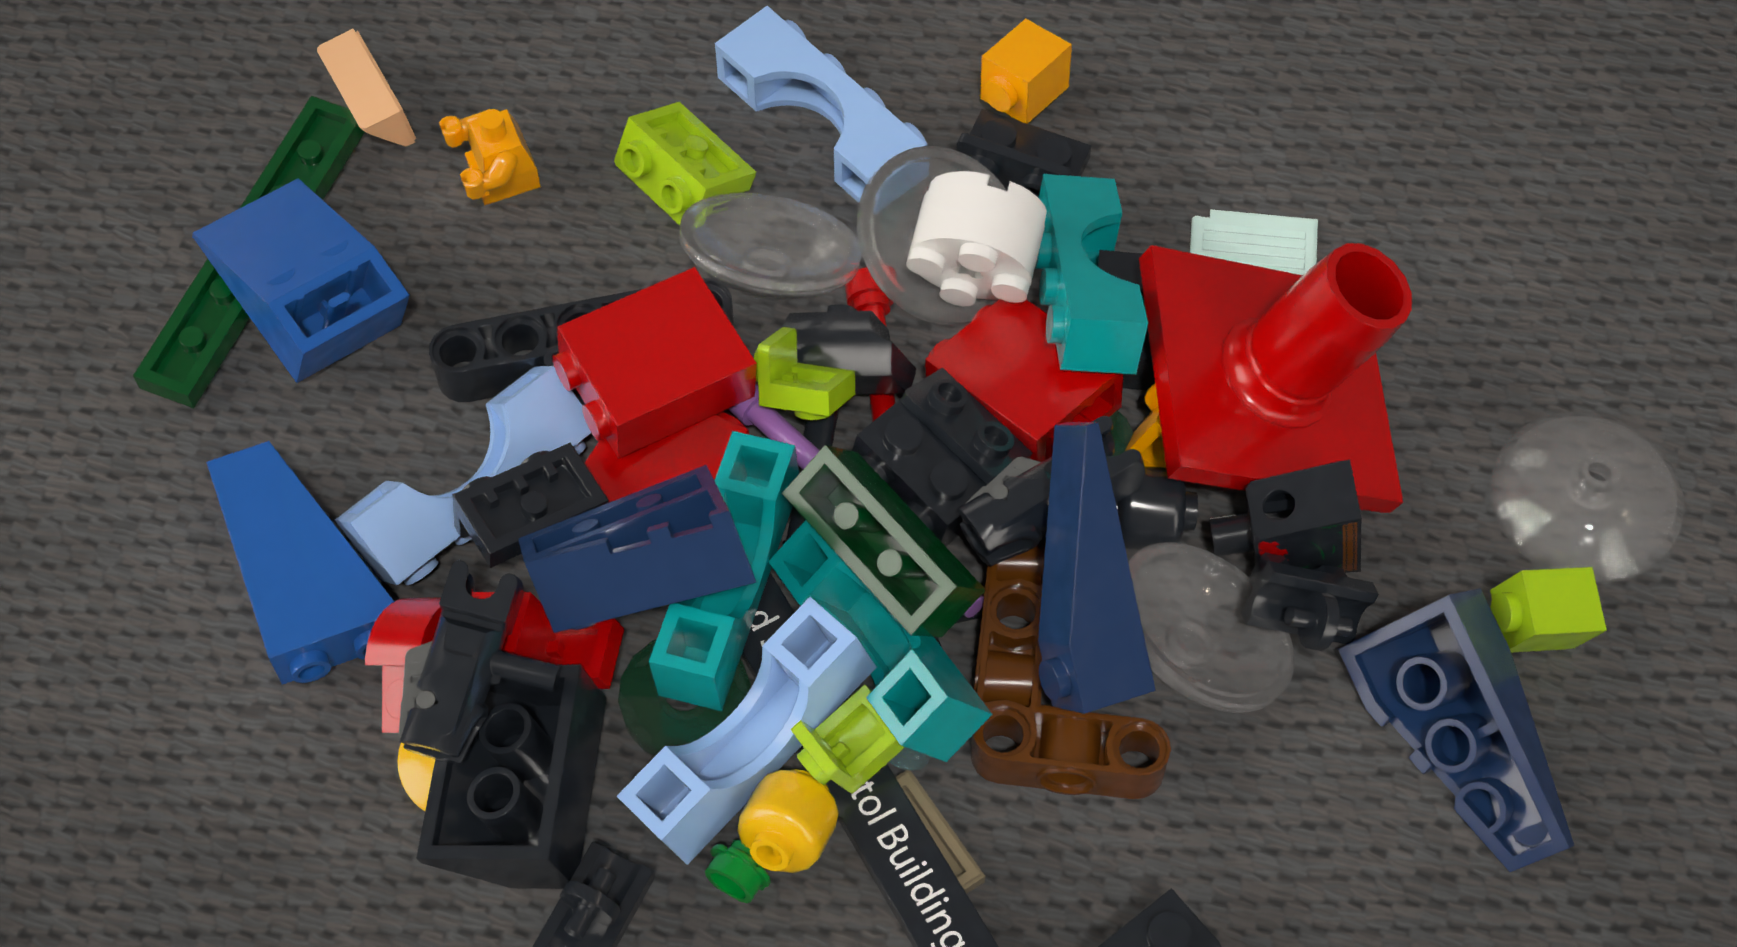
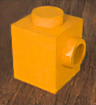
[980,19,1072,124]

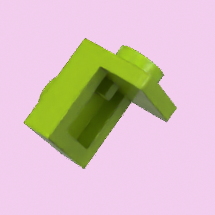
[754,327,855,420]
[790,685,905,794]

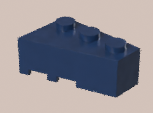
[518,465,757,633]

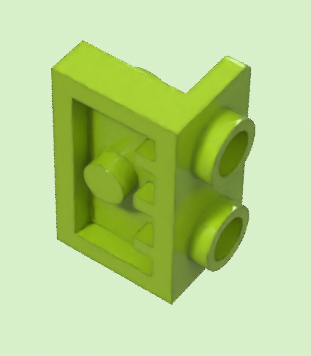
[614,102,756,233]

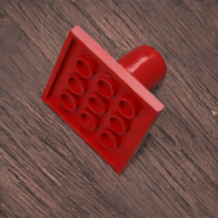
[1139,243,1412,513]

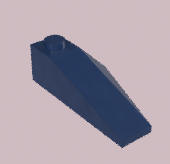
[1038,422,1156,714]
[1338,588,1575,872]

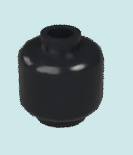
[1116,466,1198,551]

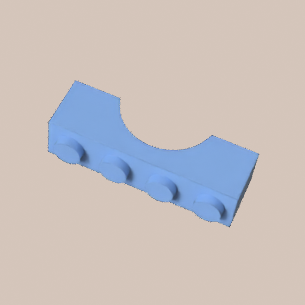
[715,6,927,217]
[335,366,591,585]
[617,597,877,865]

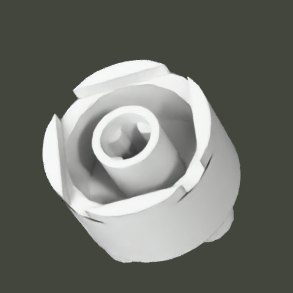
[906,171,1047,306]

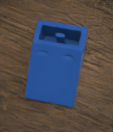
[192,178,410,383]

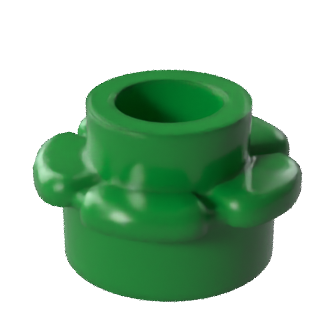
[705,840,771,903]

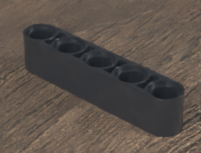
[429,278,735,402]

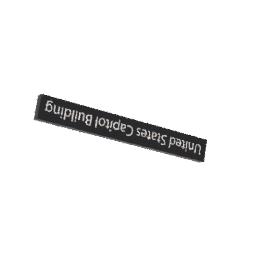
[741,572,999,947]

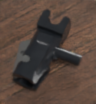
[957,416,1145,567]
[399,560,561,764]

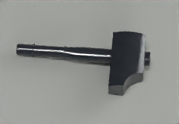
[779,304,917,581]

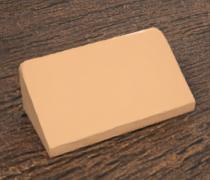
[317,29,416,147]

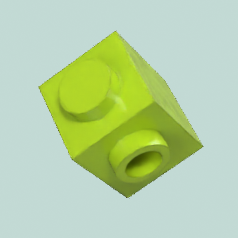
[1490,567,1607,653]

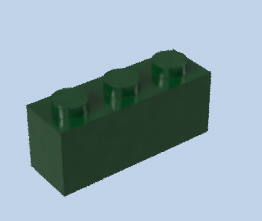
[782,445,986,637]

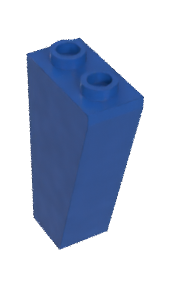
[206,441,394,685]

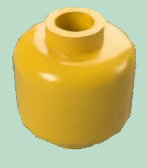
[737,769,839,873]

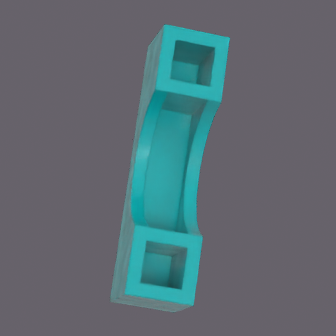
[1035,174,1148,374]
[649,431,799,712]
[768,520,992,762]

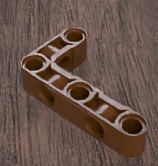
[971,535,1171,799]

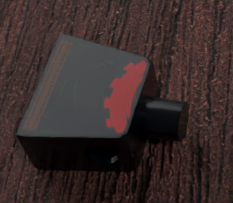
[1209,460,1362,573]

